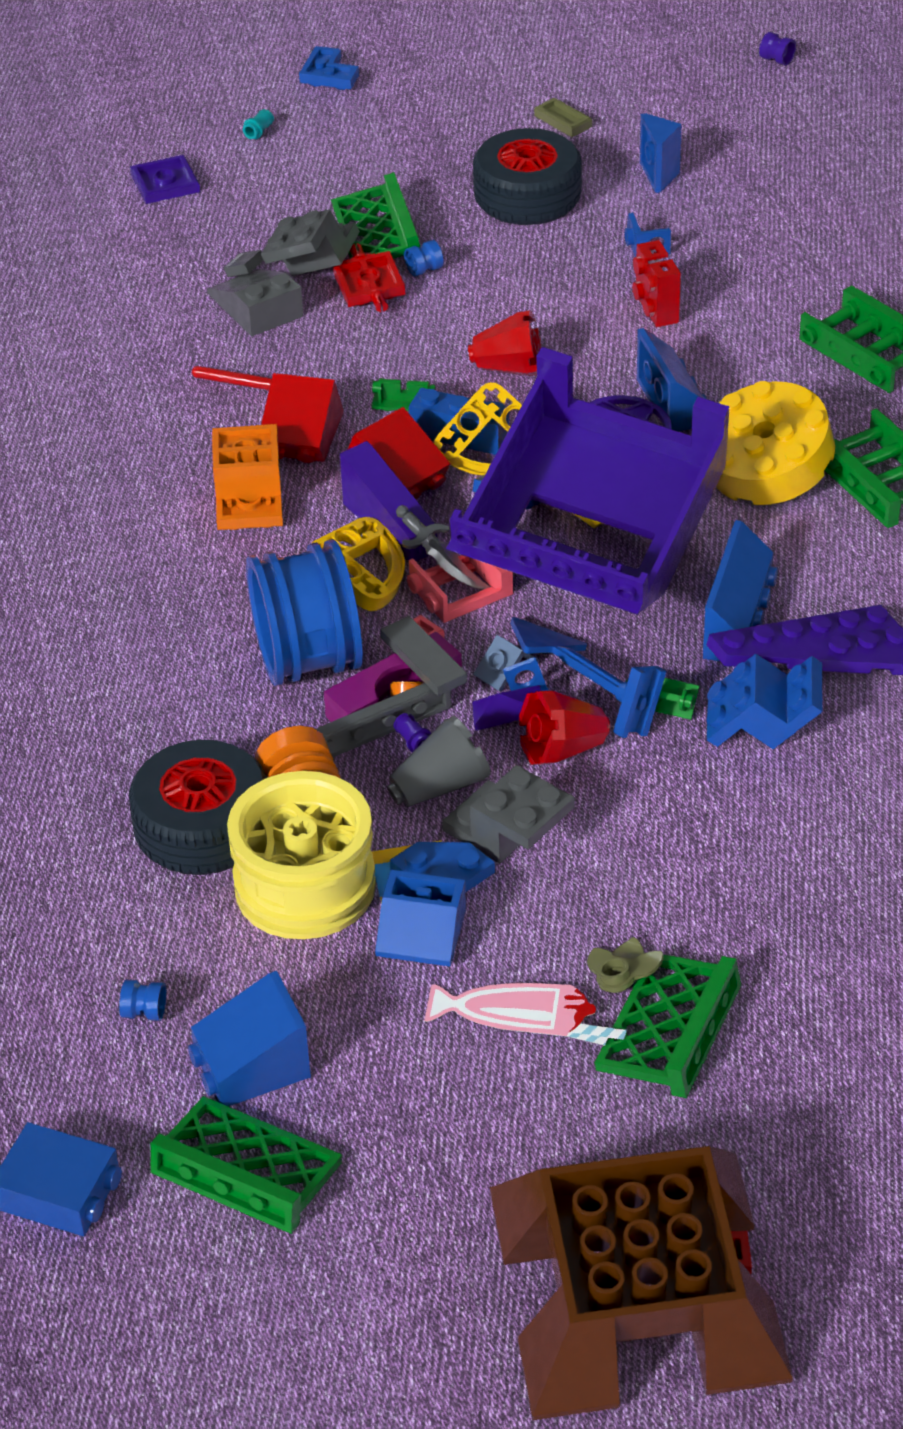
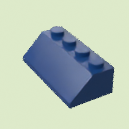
[703,520,778,662]

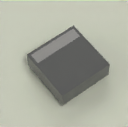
[224,250,264,277]

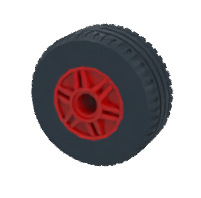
[473,128,582,225]
[129,740,267,875]

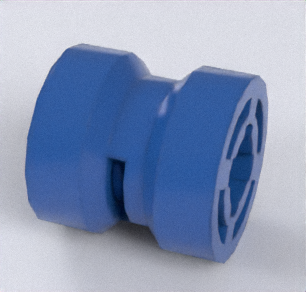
[404,240,444,277]
[119,979,167,1021]

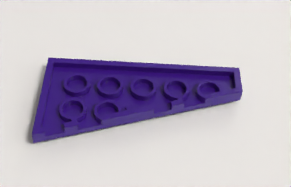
[706,605,903,675]

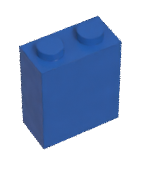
[0,1122,122,1237]

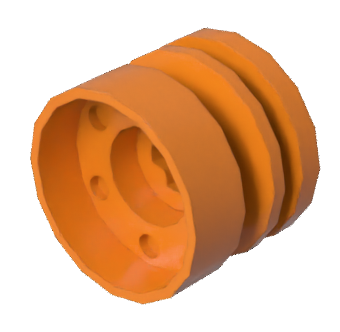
[255,725,342,779]

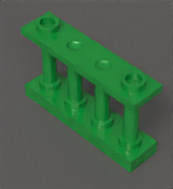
[799,285,903,394]
[824,408,903,529]

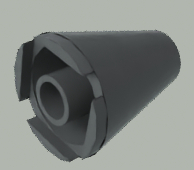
[387,716,491,807]

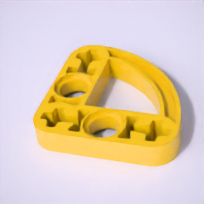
[434,382,522,476]
[312,517,405,611]

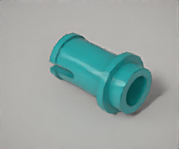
[243,109,274,139]

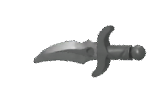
[396,505,491,590]

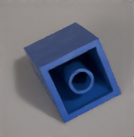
[188,971,311,1107]

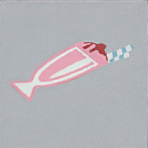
[424,983,627,1046]

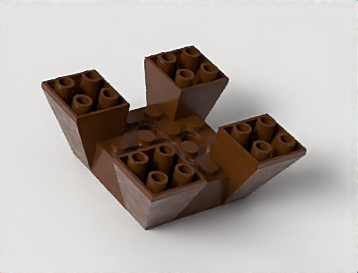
[490,1146,793,1420]

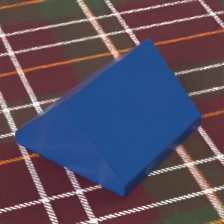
[640,113,682,193]

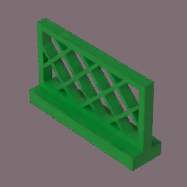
[331,172,420,259]
[594,954,741,1099]
[150,1096,342,1234]

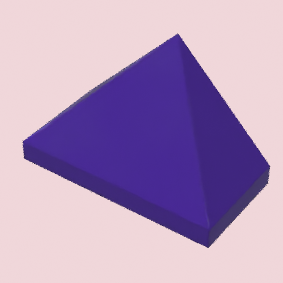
[472,685,542,731]

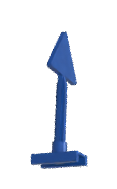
[510,617,667,738]

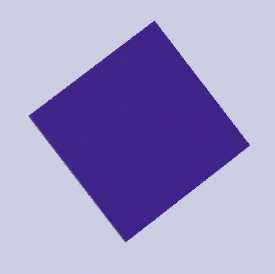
[130,155,200,204]

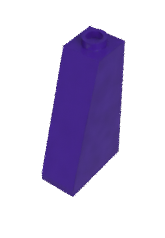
[340,441,437,562]

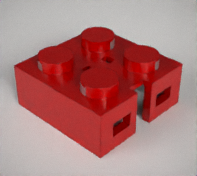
[632,240,681,328]

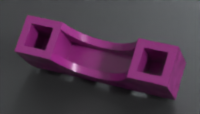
[324,632,462,722]

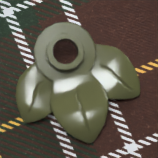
[587,937,664,993]

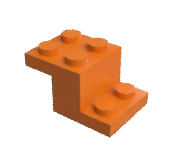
[212,424,283,530]

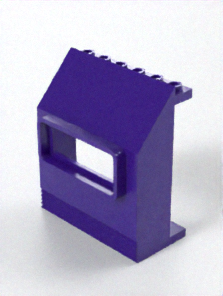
[446,347,730,615]

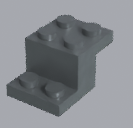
[261,209,360,276]
[442,765,575,864]

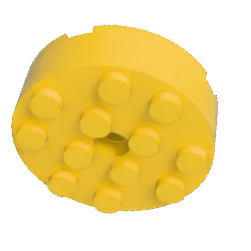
[716,381,835,505]

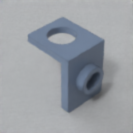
[473,635,540,692]

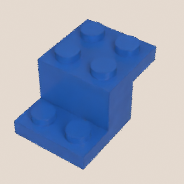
[706,654,823,749]

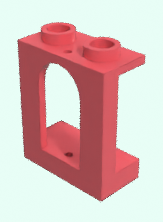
[407,555,513,623]

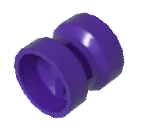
[759,32,796,66]

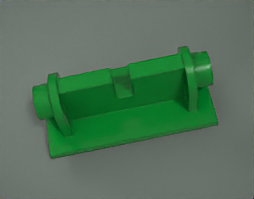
[371,378,436,411]
[625,678,700,720]

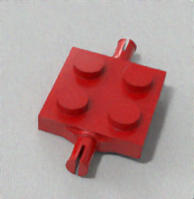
[333,243,406,313]

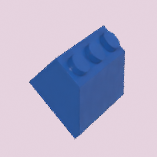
[636,328,707,432]

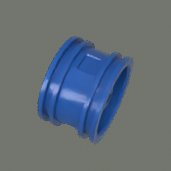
[246,539,363,686]

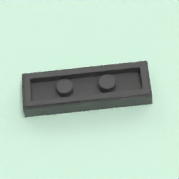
[380,616,467,696]

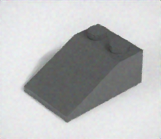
[207,269,304,337]

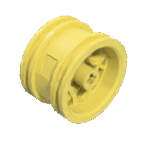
[227,771,376,940]

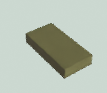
[534,97,592,137]

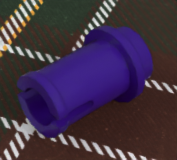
[393,713,431,753]

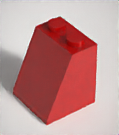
[261,373,344,463]
[340,407,451,500]

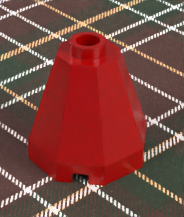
[468,310,541,376]
[519,691,611,765]

